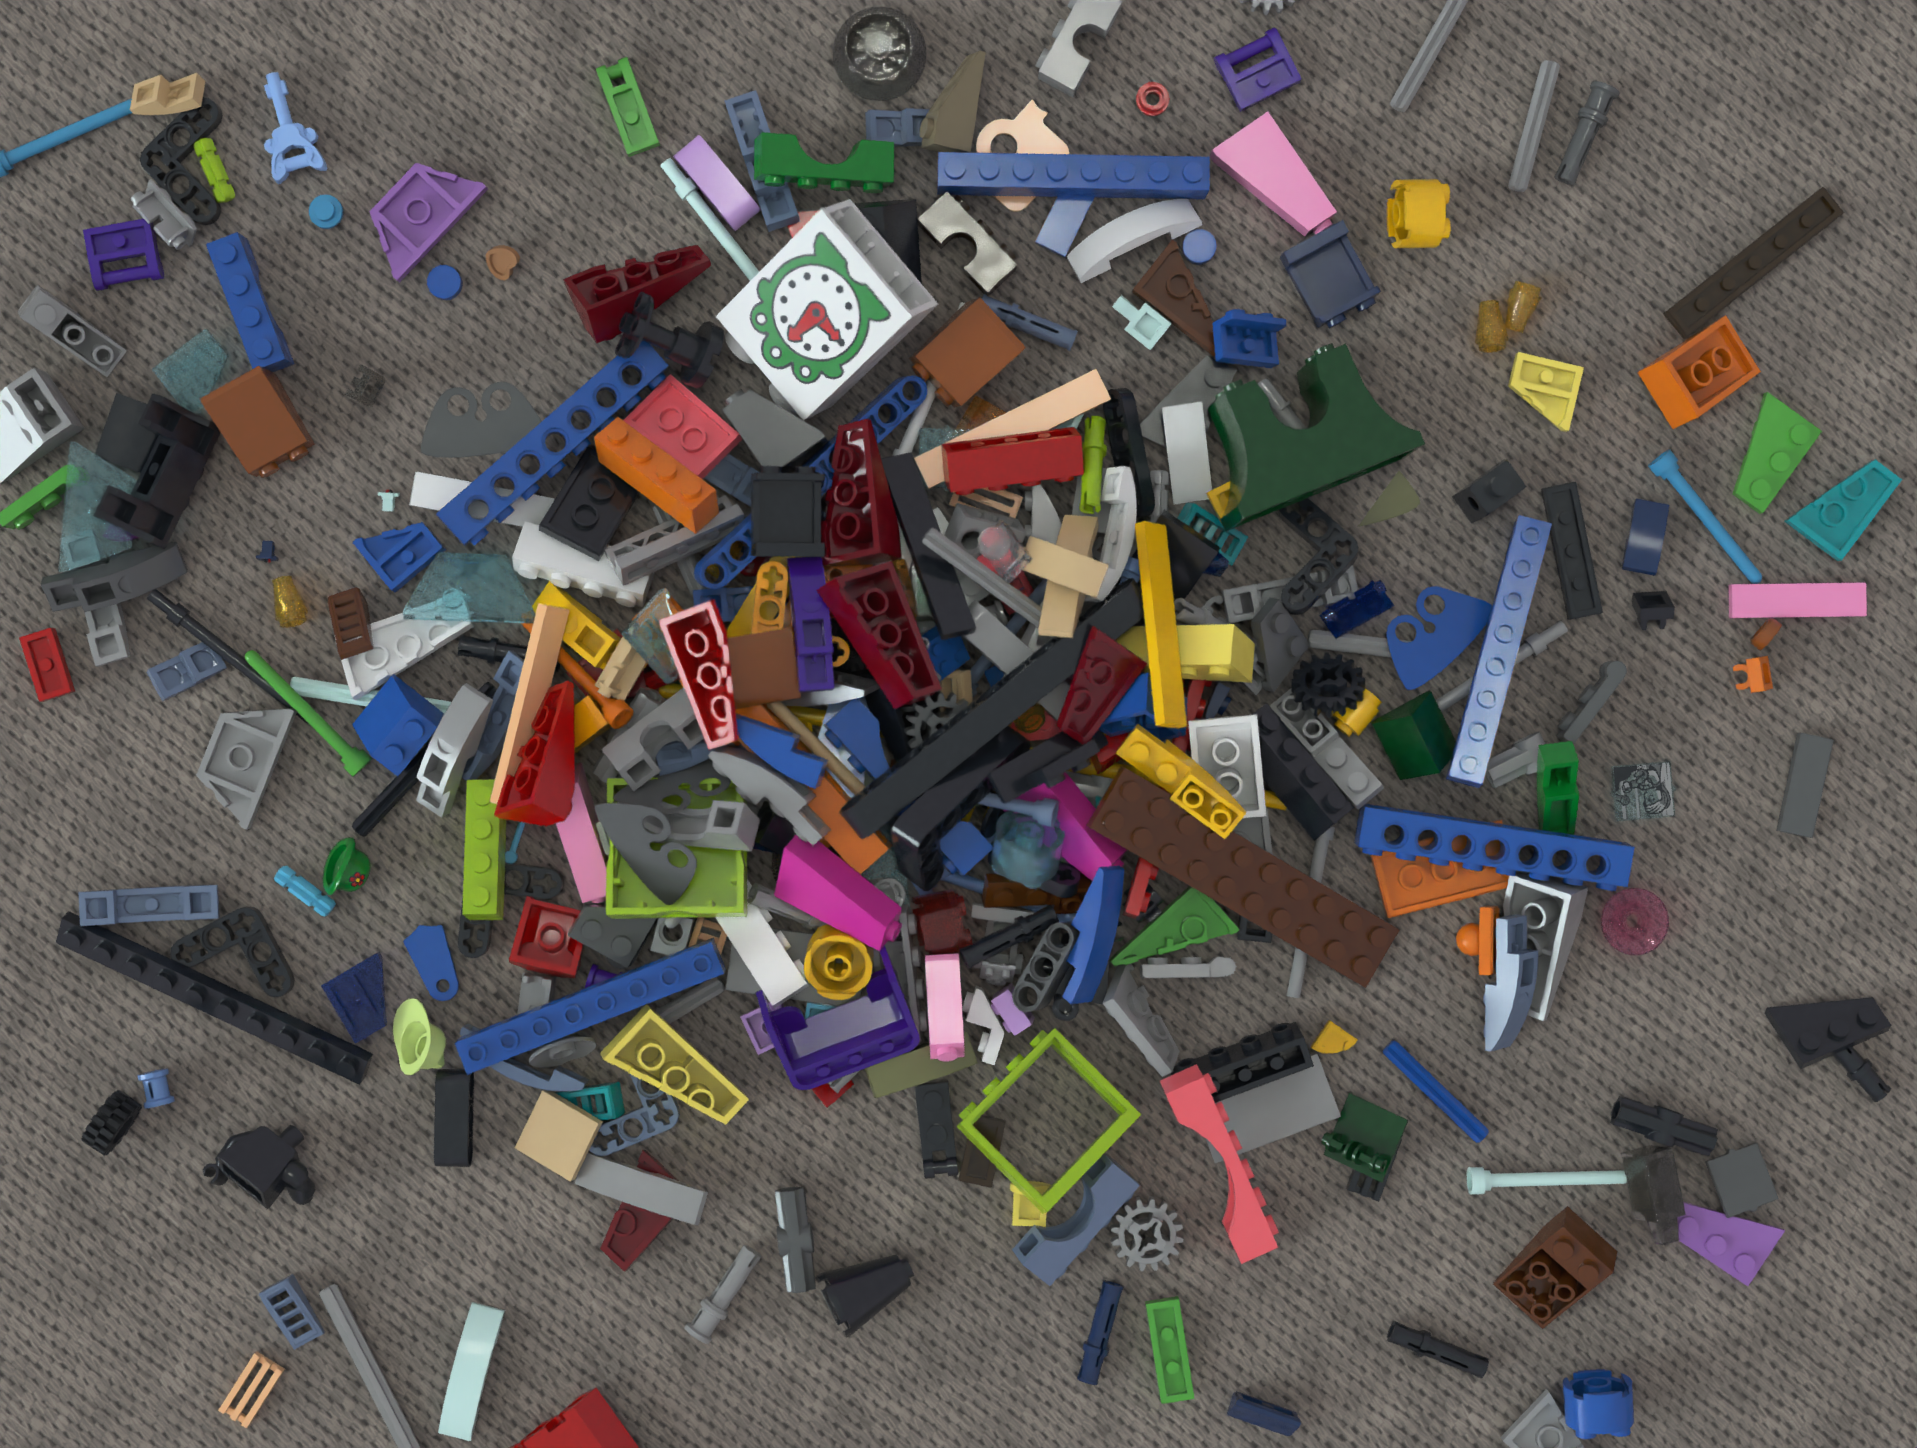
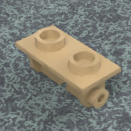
[594,627,657,701]

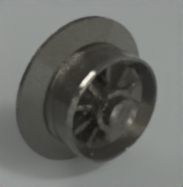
[833,7,927,101]

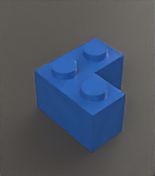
[1098,672,1187,741]

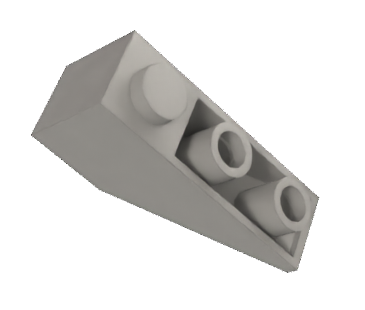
[17,285,127,377]

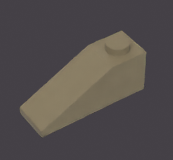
[920,51,986,153]

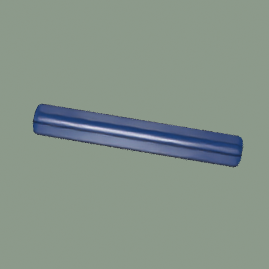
[1383,1040,1489,1143]

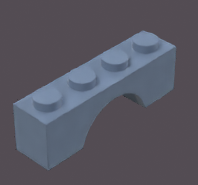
[1012,1153,1140,1286]

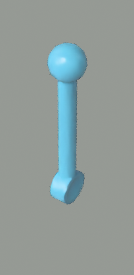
[505,822,525,864]

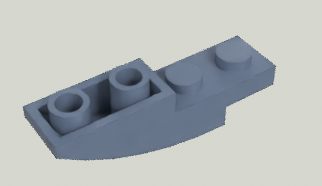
[1483,914,1539,1052]

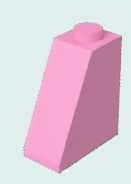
[925,953,964,1061]

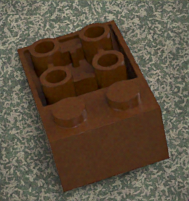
[1493,1206,1618,1329]

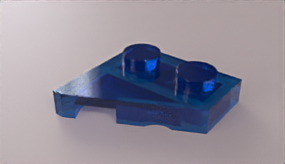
[321,952,387,1044]

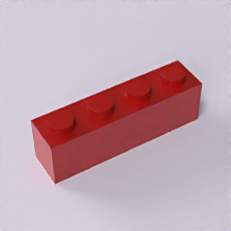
[941,427,1084,495]

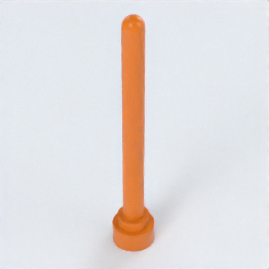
[521,614,633,729]

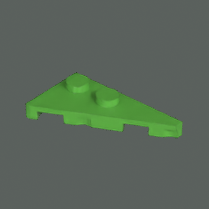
[1109,886,1240,967]

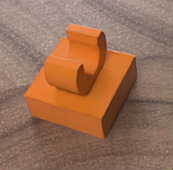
[1733,656,1773,693]

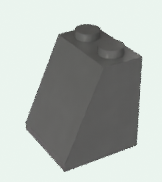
[722,389,828,473]

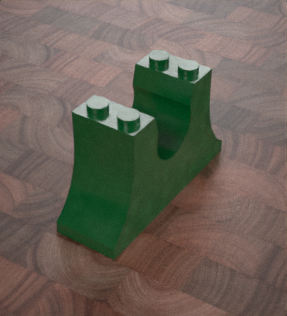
[1207,343,1425,532]

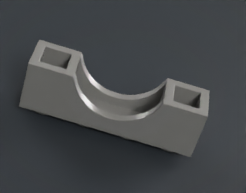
[643,800,760,851]

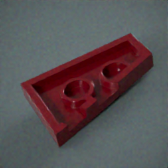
[1056,625,1147,744]
[600,1150,679,1272]

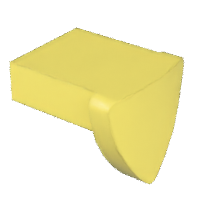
[1010,1181,1051,1227]

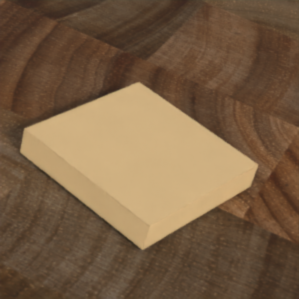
[515,1090,603,1182]

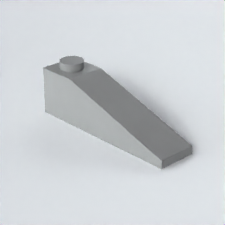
[1503,873,1588,1021]

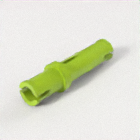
[1079,416,1107,514]

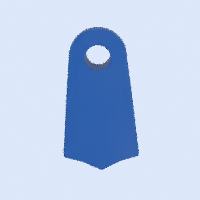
[403,925,459,1001]

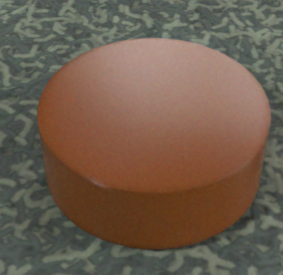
[1750,617,1782,651]

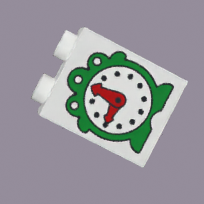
[716,199,938,421]

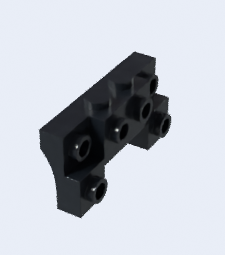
[93,393,221,549]

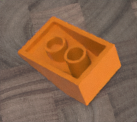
[1637,315,1761,429]

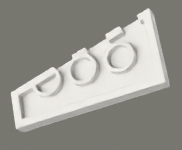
[334,593,474,701]

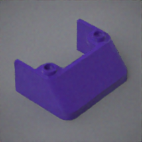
[756,946,920,1090]

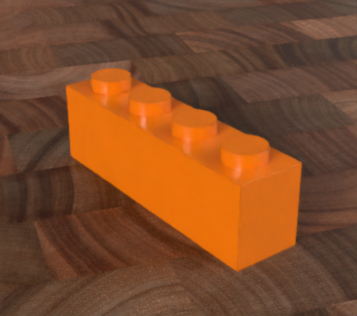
[594,417,719,534]

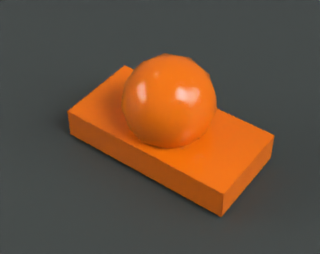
[1456,905,1500,976]

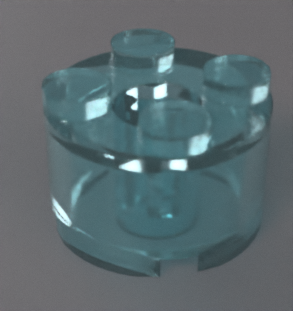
[991,811,1065,889]

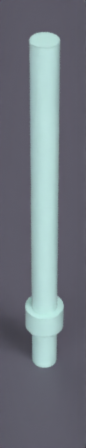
[661,158,759,281]

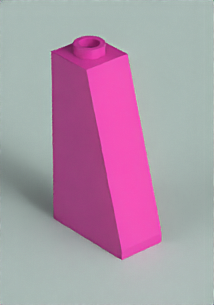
[1003,772,1127,881]
[774,835,902,951]

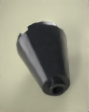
[816,1255,914,1338]

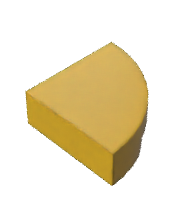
[1310,1020,1358,1054]

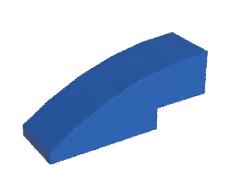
[736,713,829,789]

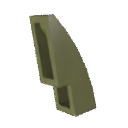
[865,1031,978,1098]

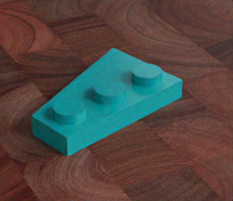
[1784,459,1902,561]

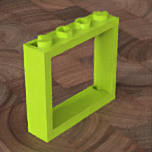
[956,1028,1141,1214]

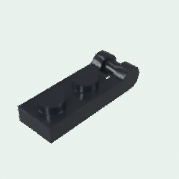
[915,1081,958,1179]

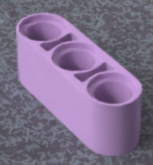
[673,135,761,231]

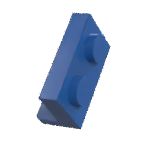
[1212,309,1287,368]

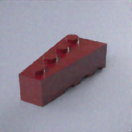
[817,561,942,709]

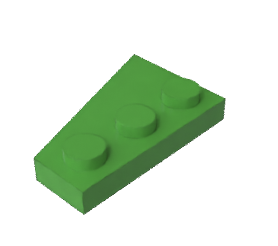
[1733,392,1822,514]

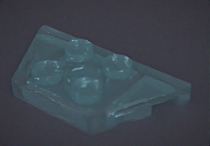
[58,441,137,573]
[403,552,536,623]

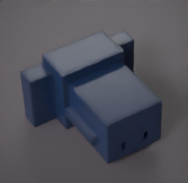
[256,541,279,563]

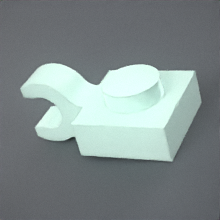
[1112,295,1172,350]

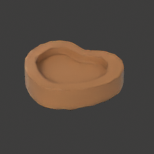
[486,245,520,280]

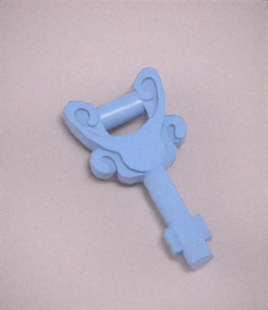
[264,72,327,184]

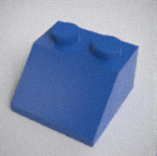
[352,674,444,776]

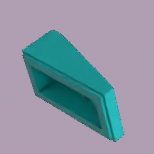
[1177,503,1248,566]
[554,1081,625,1121]

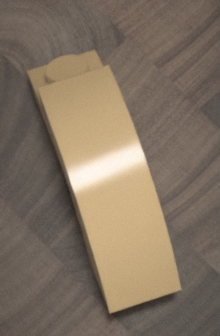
[1017,536,1109,598]

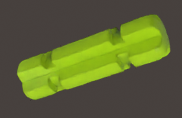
[193,138,235,203]

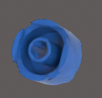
[1563,1369,1634,1439]

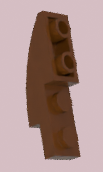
[982,865,1092,914]

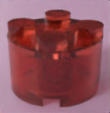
[912,889,972,962]

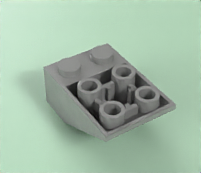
[0,368,85,484]

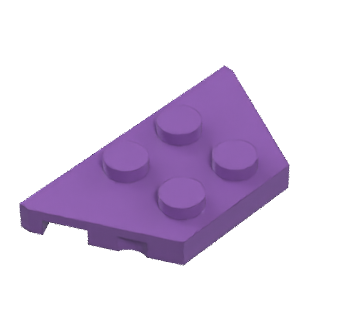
[369,163,488,283]

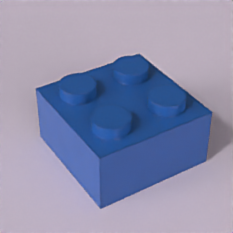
[922,625,970,681]

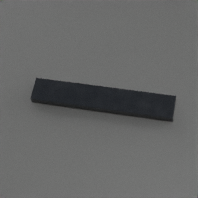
[881,452,976,640]

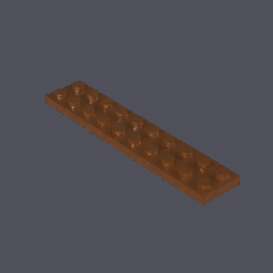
[1086,766,1399,988]

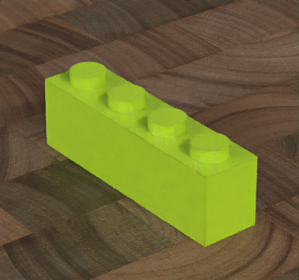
[462,779,506,920]

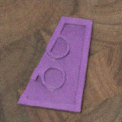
[1661,1201,1785,1286]

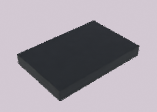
[539,447,640,561]
[1115,510,1221,612]

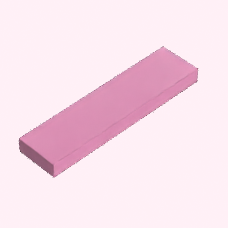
[1728,583,1867,618]

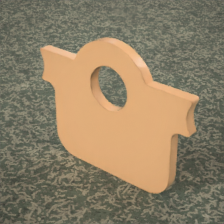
[976,100,1069,212]

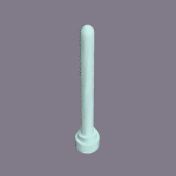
[1467,1167,1629,1195]

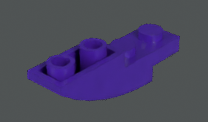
[787,557,835,692]

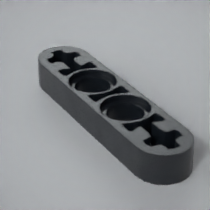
[1103,388,1155,518]

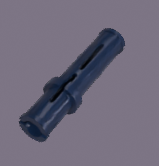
[1077,1280,1124,1385]

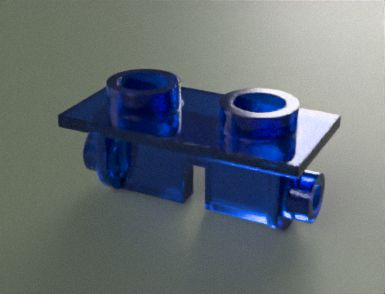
[1319,580,1394,639]

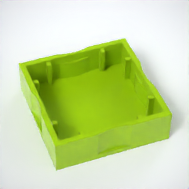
[606,778,747,919]

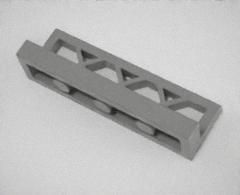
[604,495,744,586]

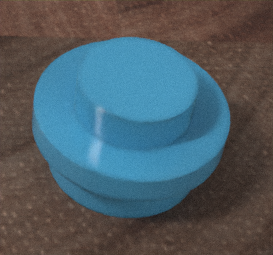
[309,194,343,229]

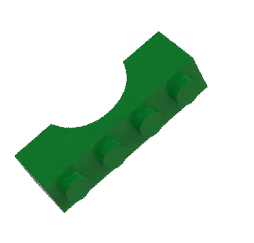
[754,132,894,193]

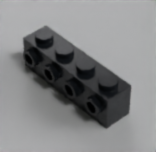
[1253,703,1355,841]
[1171,1022,1314,1103]

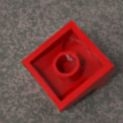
[509,896,584,978]

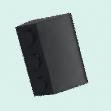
[854,199,922,284]

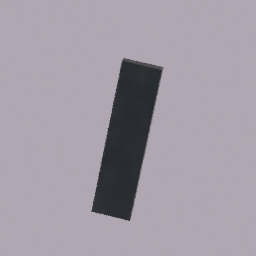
[1541,482,1603,620]

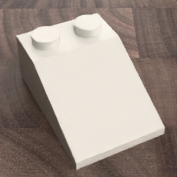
[1188,714,1266,818]

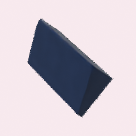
[1227,1391,1301,1436]

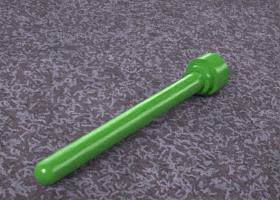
[245,650,372,777]

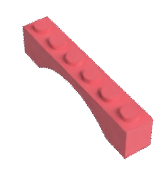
[1160,1064,1279,1264]

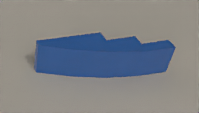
[1062,865,1124,1004]

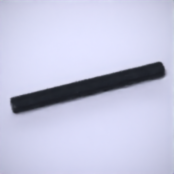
[352,682,497,837]

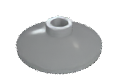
[529,1035,596,1068]

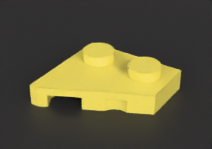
[1508,352,1584,432]

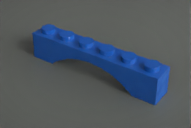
[824,698,994,876]

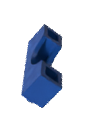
[206,232,294,372]

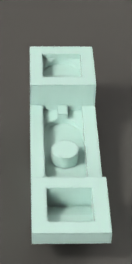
[438,1302,505,1441]

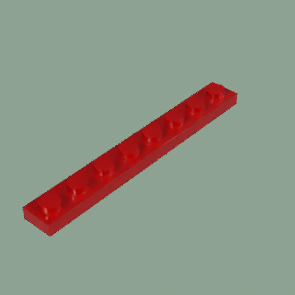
[1122,679,1212,919]

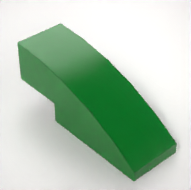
[1537,741,1580,835]

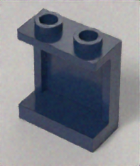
[1280,220,1381,329]

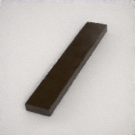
[1663,187,1844,339]

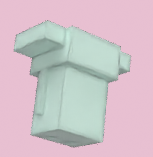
[378,490,400,512]

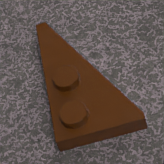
[1132,240,1225,364]

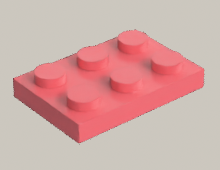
[623,374,743,479]

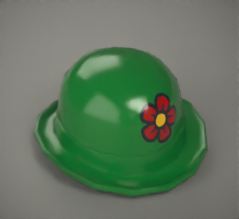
[322,837,371,895]

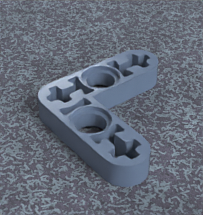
[589,1074,680,1157]

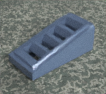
[259,1274,325,1350]

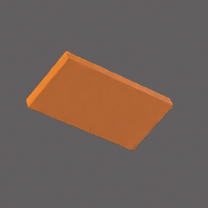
[1371,820,1509,918]

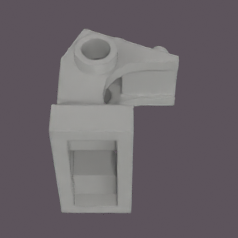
[971,902,1035,985]

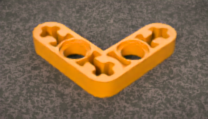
[751,561,850,668]

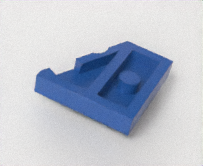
[352,522,446,593]

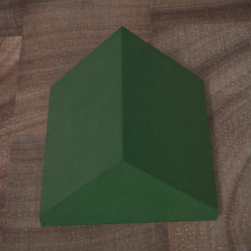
[1370,690,1456,780]

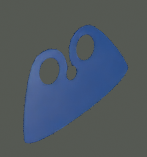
[1386,586,1492,690]

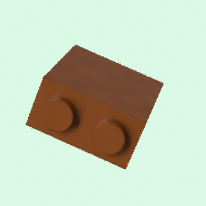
[908,297,1026,408]
[200,366,315,478]

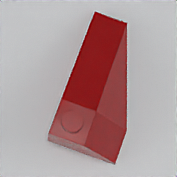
[658,599,738,750]
[494,681,575,826]

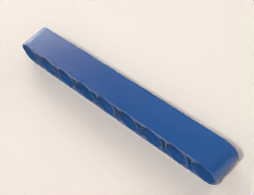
[694,375,928,589]

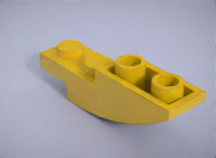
[531,581,650,671]
[1116,724,1246,839]

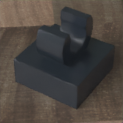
[1632,591,1675,630]

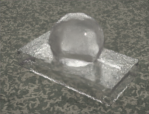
[978,520,1033,583]

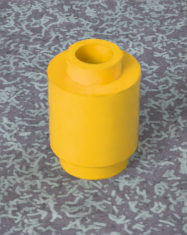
[1333,688,1382,737]

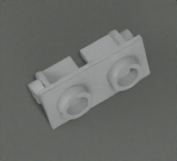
[131,179,197,250]

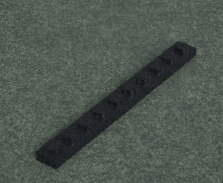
[56,911,373,1085]

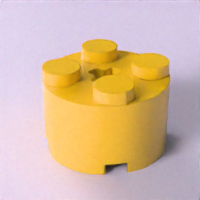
[1386,179,1451,248]
[804,924,874,1000]

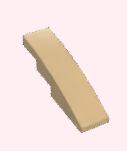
[1038,515,1099,638]

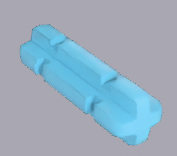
[274,866,336,917]

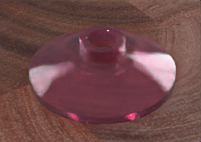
[1601,888,1669,955]

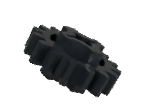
[1291,652,1366,718]

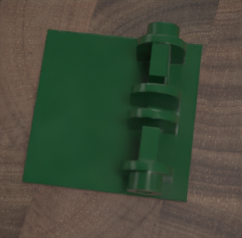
[1321,1093,1409,1183]

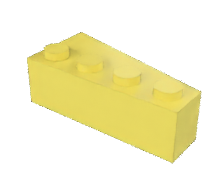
[1115,624,1255,683]
[600,1004,749,1125]

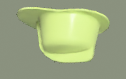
[393,998,446,1075]

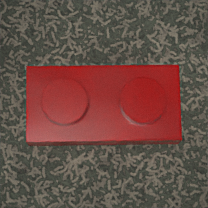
[19,628,76,702]

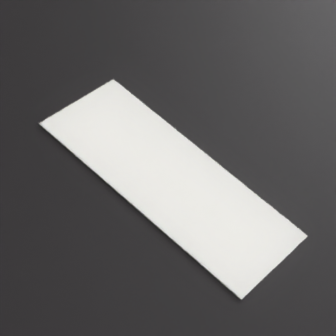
[1162,401,1212,505]

